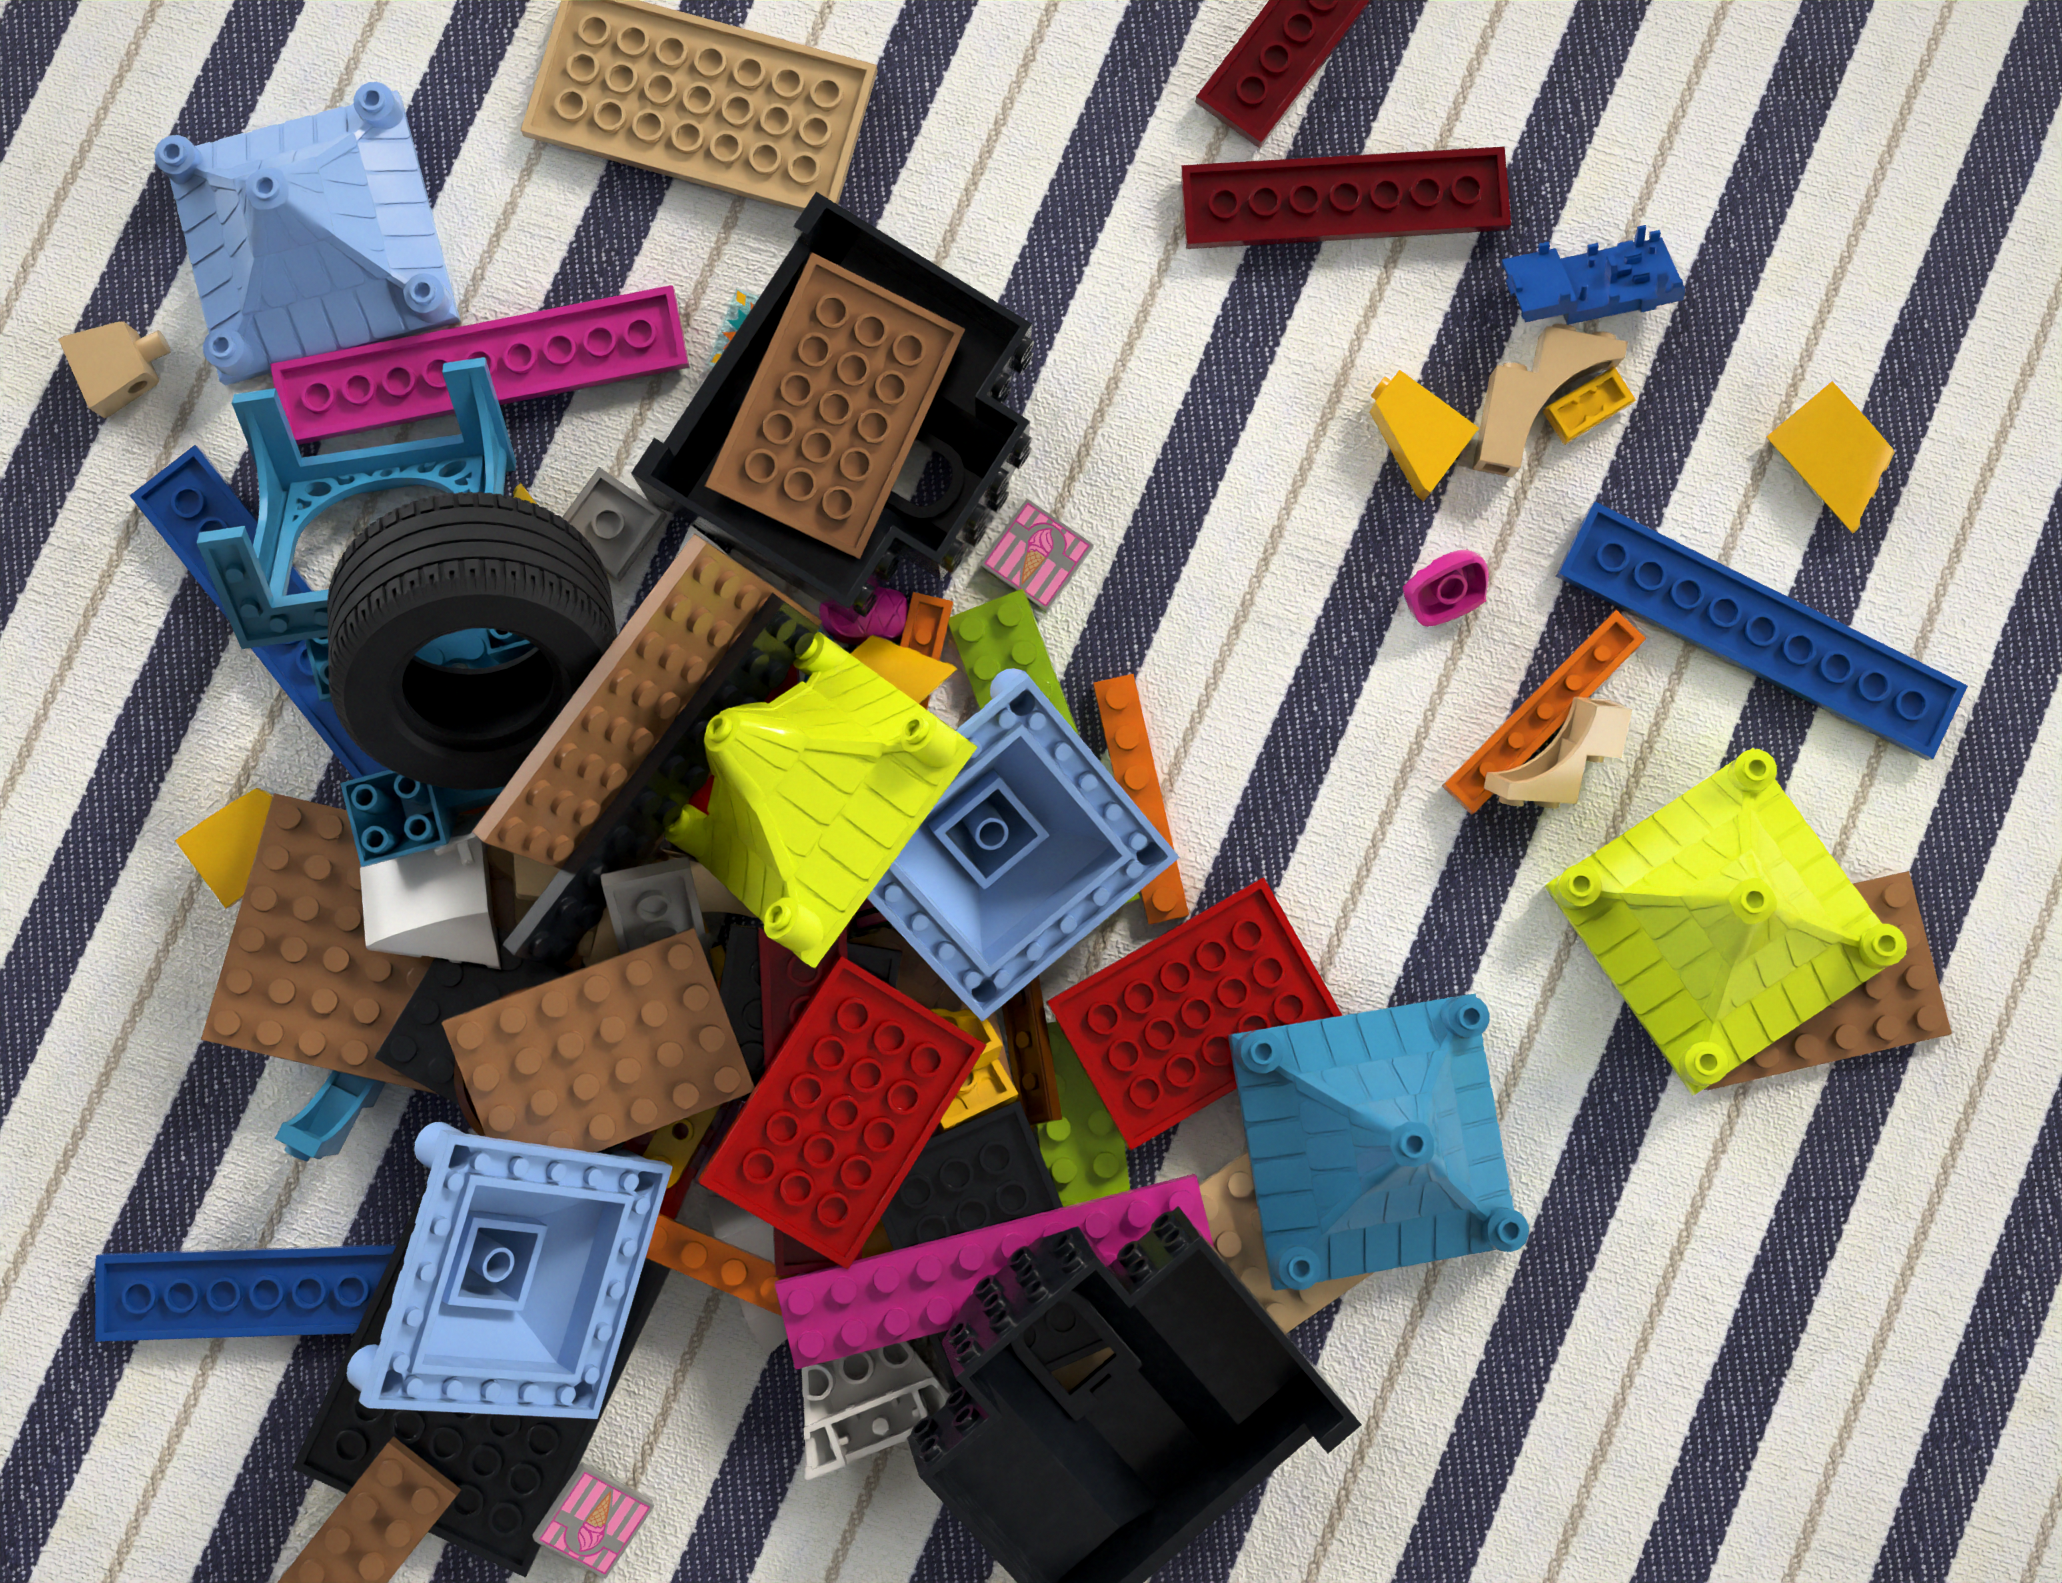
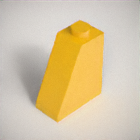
[1369,370,1479,502]

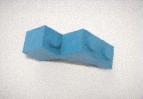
[274,1070,386,1161]

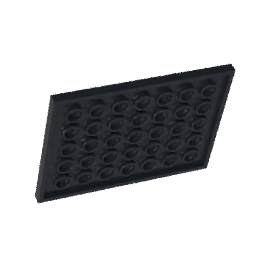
[292,1180,671,1578]

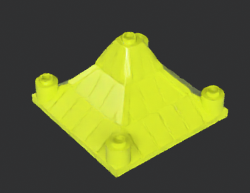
[664,631,977,968]
[1544,748,1907,1096]

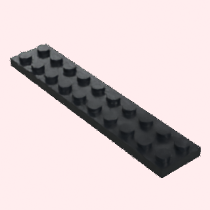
[503,592,820,969]

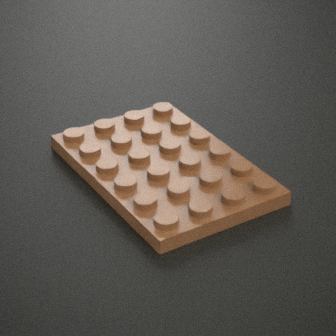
[704,253,965,559]
[1704,871,1952,1090]
[442,927,755,1153]

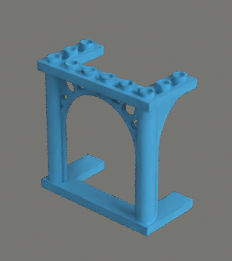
[197,357,516,649]

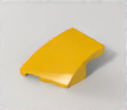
[1766,381,1895,534]
[850,635,957,704]
[175,788,273,909]
[931,1009,1018,1134]

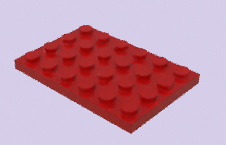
[1046,877,1343,1150]
[698,954,987,1269]

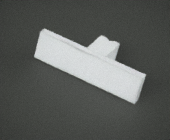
[433,833,481,866]

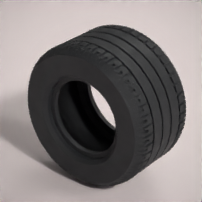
[327,492,617,790]

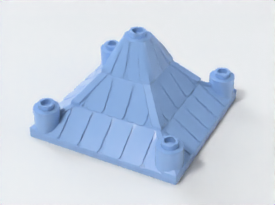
[154,82,461,385]
[867,668,1180,1022]
[347,1122,673,1419]

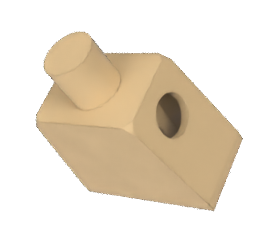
[58,322,171,418]

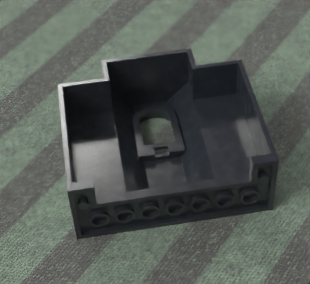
[631,192,1034,623]
[907,1206,1362,1583]

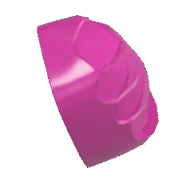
[1403,549,1489,627]
[819,587,909,645]

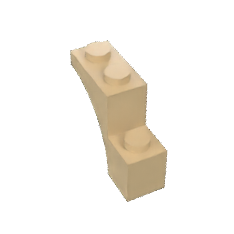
[1484,697,1632,809]

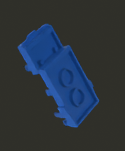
[1502,225,1685,325]

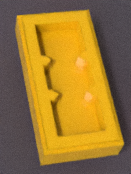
[1542,366,1636,445]

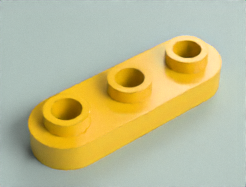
[642,1103,724,1189]

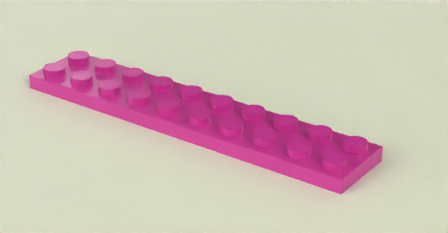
[270,285,690,445]
[775,1174,1214,1370]

